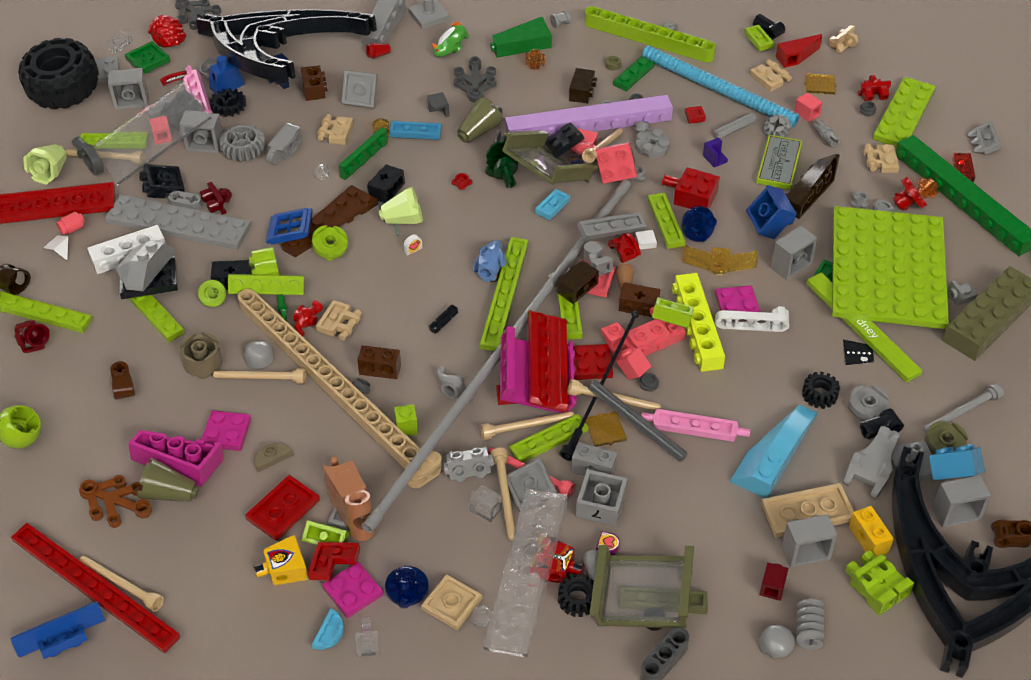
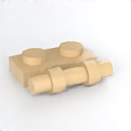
[749,59,792,92]
[317,114,353,145]
[864,144,900,173]
[316,300,362,341]

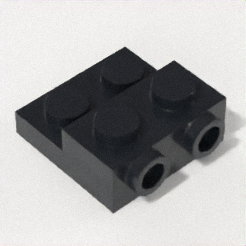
[139,164,185,198]

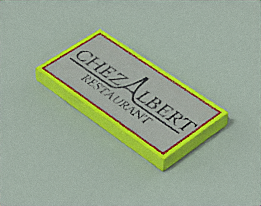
[756,135,802,190]

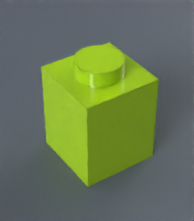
[394,404,418,436]

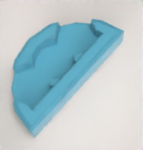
[312,608,344,650]

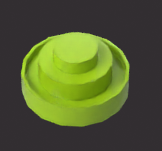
[197,280,226,307]

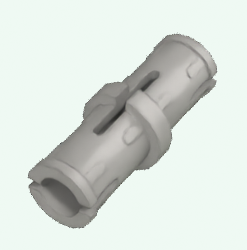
[813,119,840,147]

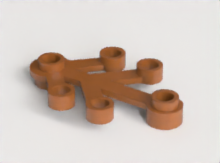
[79,475,152,528]

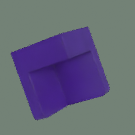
[703,137,728,167]

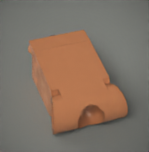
[322,456,375,541]

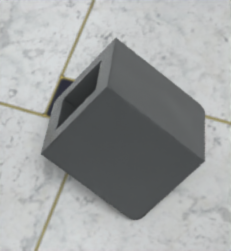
[427,92,449,117]

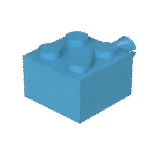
[929,444,985,480]

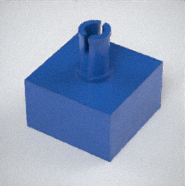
[746,185,797,239]

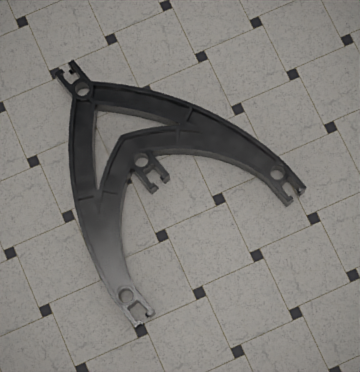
[196,9,377,83]
[892,446,1031,678]

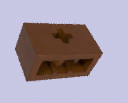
[618,282,661,317]

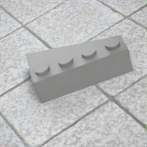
[360,0,407,46]

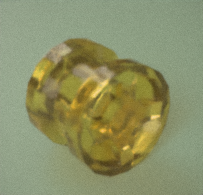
[372,118,390,137]

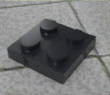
[545,123,585,158]

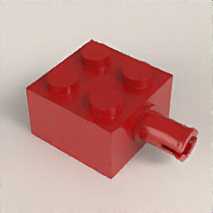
[662,167,720,214]

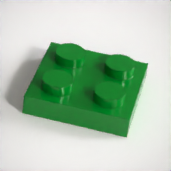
[125,41,170,74]

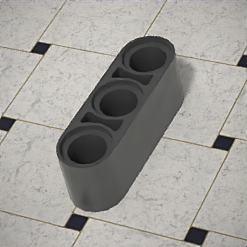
[640,627,689,680]

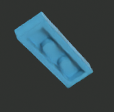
[389,121,442,140]

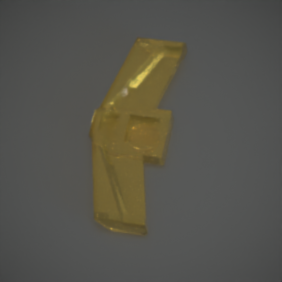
[683,245,758,275]

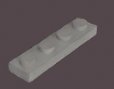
[577,212,647,240]

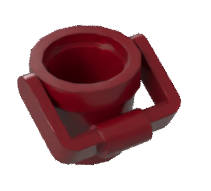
[14,320,50,353]

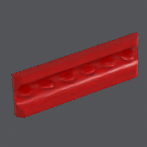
[528,310,568,412]

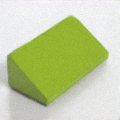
[652,297,694,328]
[301,520,350,545]

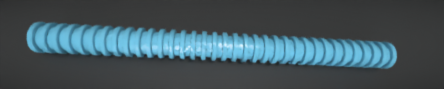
[642,45,799,127]

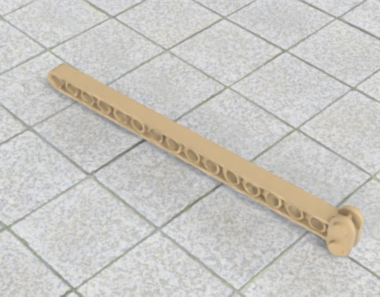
[238,289,442,488]

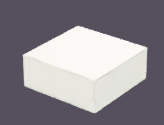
[635,230,657,249]

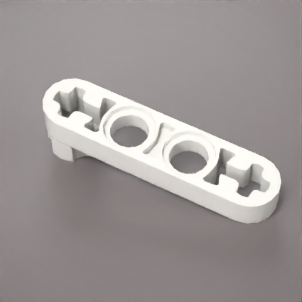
[715,306,790,332]

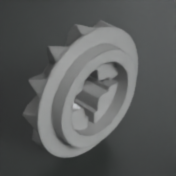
[764,113,791,137]

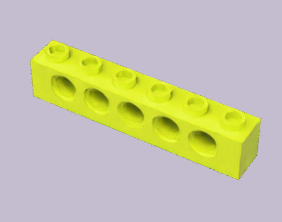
[672,273,725,372]

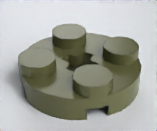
[925,420,968,454]

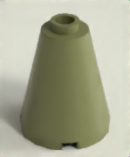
[457,97,503,142]
[137,458,199,502]

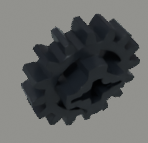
[210,88,246,117]

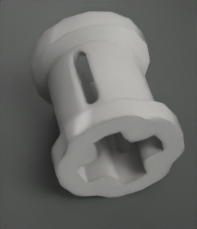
[550,10,571,28]

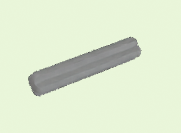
[714,112,756,138]

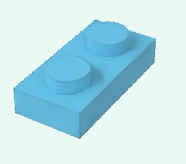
[535,189,570,221]

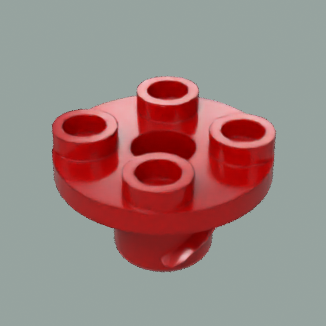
[893,177,927,211]

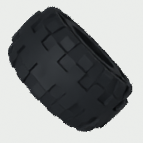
[18,38,99,109]

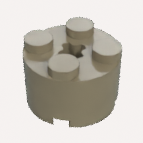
[180,332,223,379]

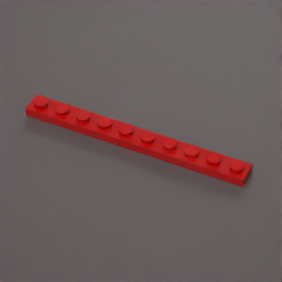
[11,523,180,654]

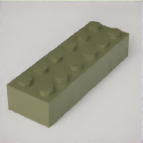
[942,266,1031,361]

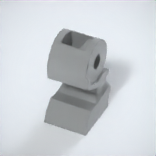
[584,241,613,276]

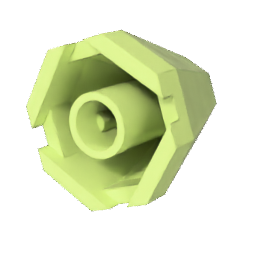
[23,144,67,185]
[379,186,423,224]

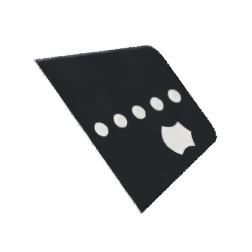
[843,339,874,366]

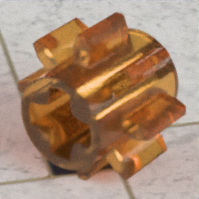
[526,49,545,69]
[917,177,939,198]

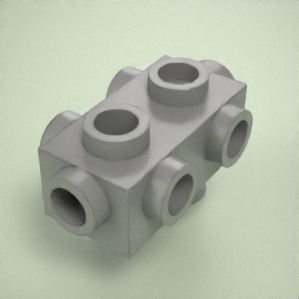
[443,447,494,482]

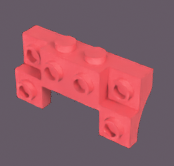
[601,306,686,361]

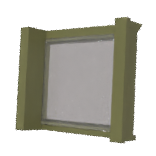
[502,130,599,185]
[590,545,694,628]

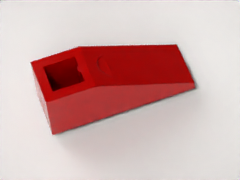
[776,34,822,68]

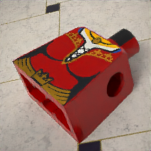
[530,534,584,583]

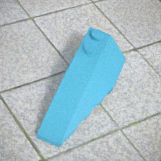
[730,405,818,498]

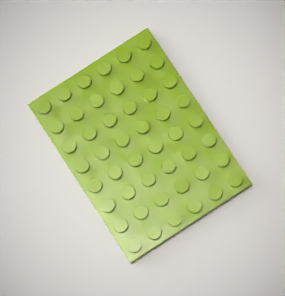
[832,206,949,329]

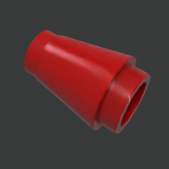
[366,43,391,59]

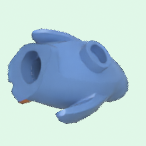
[473,240,507,282]

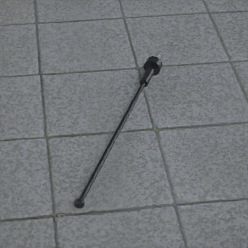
[559,311,639,461]

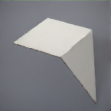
[43,235,68,260]

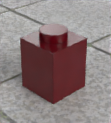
[759,562,789,601]

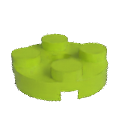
[311,225,348,261]

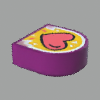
[596,531,620,555]

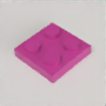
[715,285,760,320]
[201,410,251,451]
[322,561,383,619]

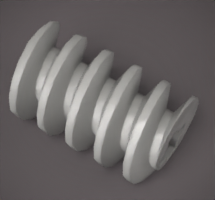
[796,599,825,650]

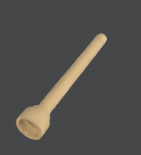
[582,128,623,163]
[212,368,306,384]
[567,379,661,411]
[480,411,575,440]
[491,448,516,541]
[79,556,164,612]

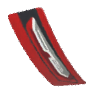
[160,71,187,86]

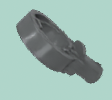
[72,137,104,175]

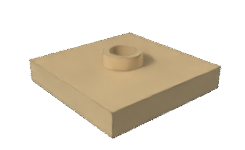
[421,574,483,631]

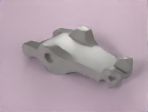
[843,426,900,498]

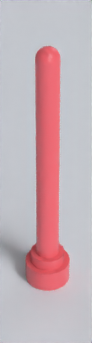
[488,448,576,498]

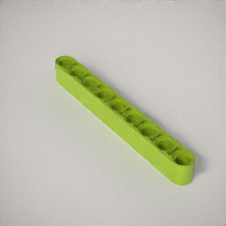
[584,6,716,63]

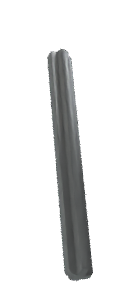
[588,380,687,462]

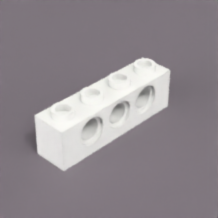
[87,225,165,274]

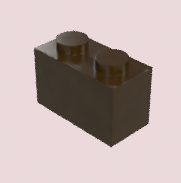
[569,68,597,104]
[557,260,599,304]

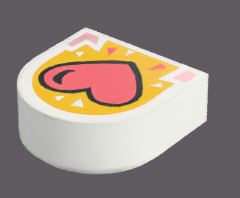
[404,234,423,256]

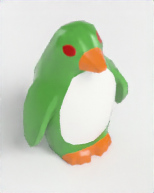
[431,22,469,58]

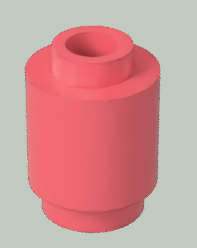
[56,212,85,235]

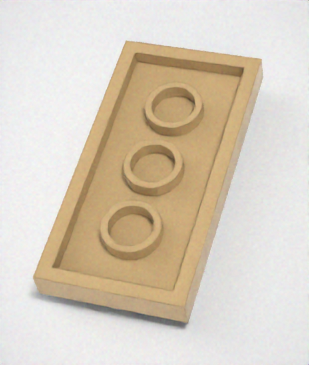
[761,483,854,538]

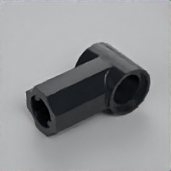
[753,14,785,40]
[860,408,904,439]

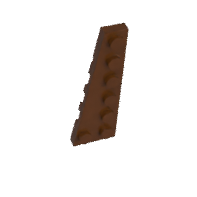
[281,185,378,257]

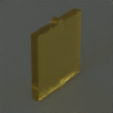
[804,73,837,95]
[586,411,627,447]

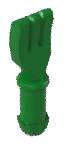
[277,294,287,321]

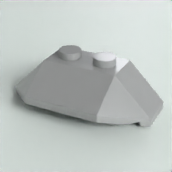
[116,241,176,291]

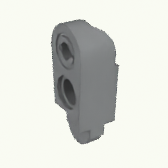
[266,123,302,165]

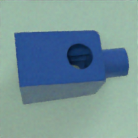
[209,55,245,95]

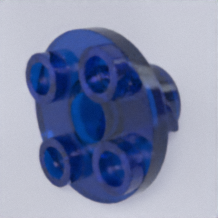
[681,206,717,242]
[385,566,429,608]

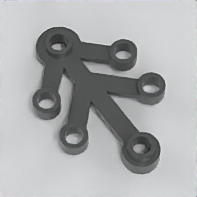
[175,0,221,30]
[454,56,496,102]

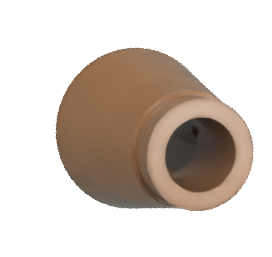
[616,264,634,291]

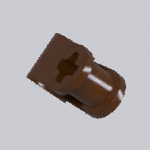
[110,361,135,400]
[991,519,1031,548]

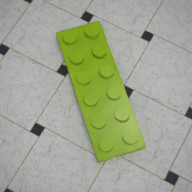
[873,77,936,147]

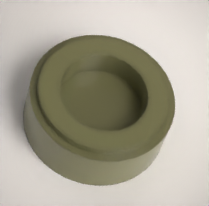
[605,56,621,71]

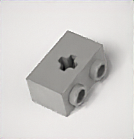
[571,442,618,476]

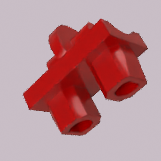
[858,75,891,101]

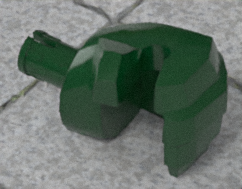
[485,141,518,188]

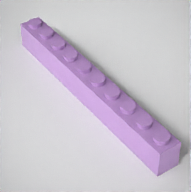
[505,95,673,136]

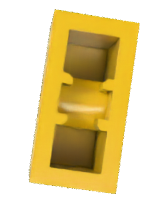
[849,506,894,556]

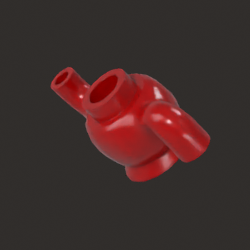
[293,300,323,337]

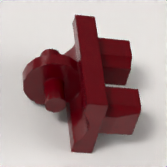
[200,182,232,215]

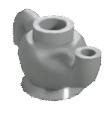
[437,366,475,402]

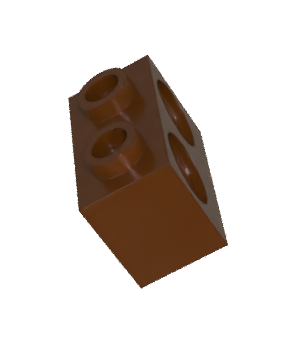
[301,65,328,101]
[357,345,401,379]

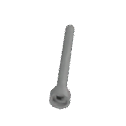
[924,383,1004,433]

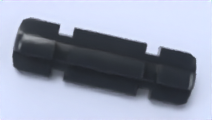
[429,305,458,334]

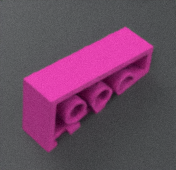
[128,430,223,487]

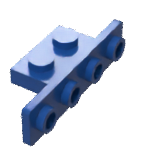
[11,601,105,659]

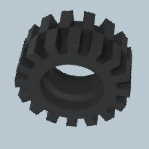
[802,371,840,409]
[558,574,594,617]

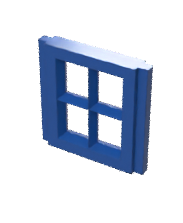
[266,208,313,244]

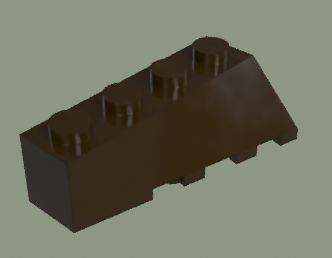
[785,154,840,219]

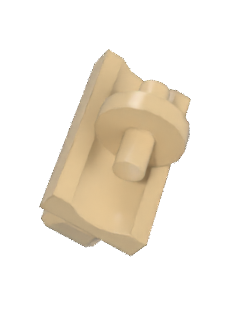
[829,25,858,53]

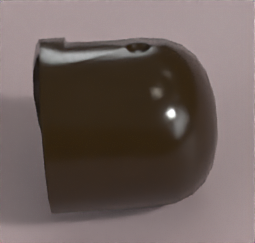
[0,264,31,295]

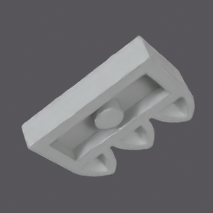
[967,121,1002,155]

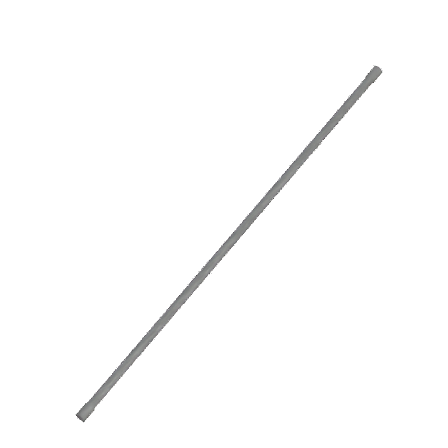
[362,179,631,533]

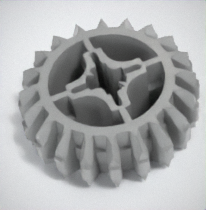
[219,123,266,162]

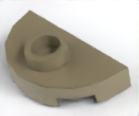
[255,443,294,473]

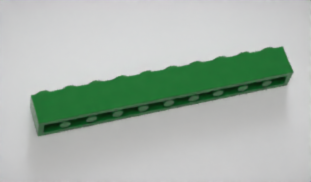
[896,135,1031,257]

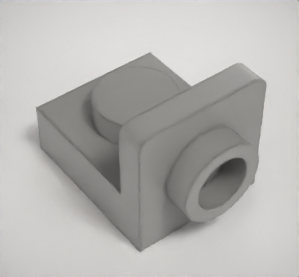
[947,280,978,306]

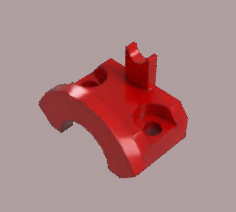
[608,232,641,263]

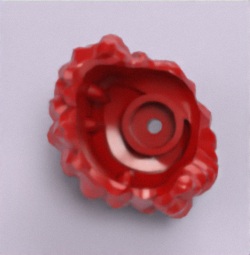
[147,14,186,48]

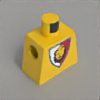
[254,535,308,585]

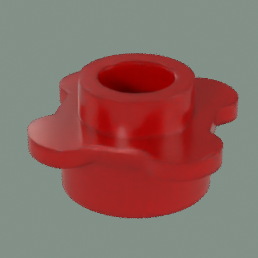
[452,173,472,190]

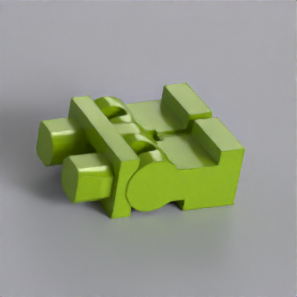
[845,550,914,616]

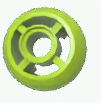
[0,405,41,449]

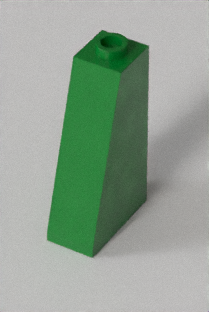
[490,16,552,58]

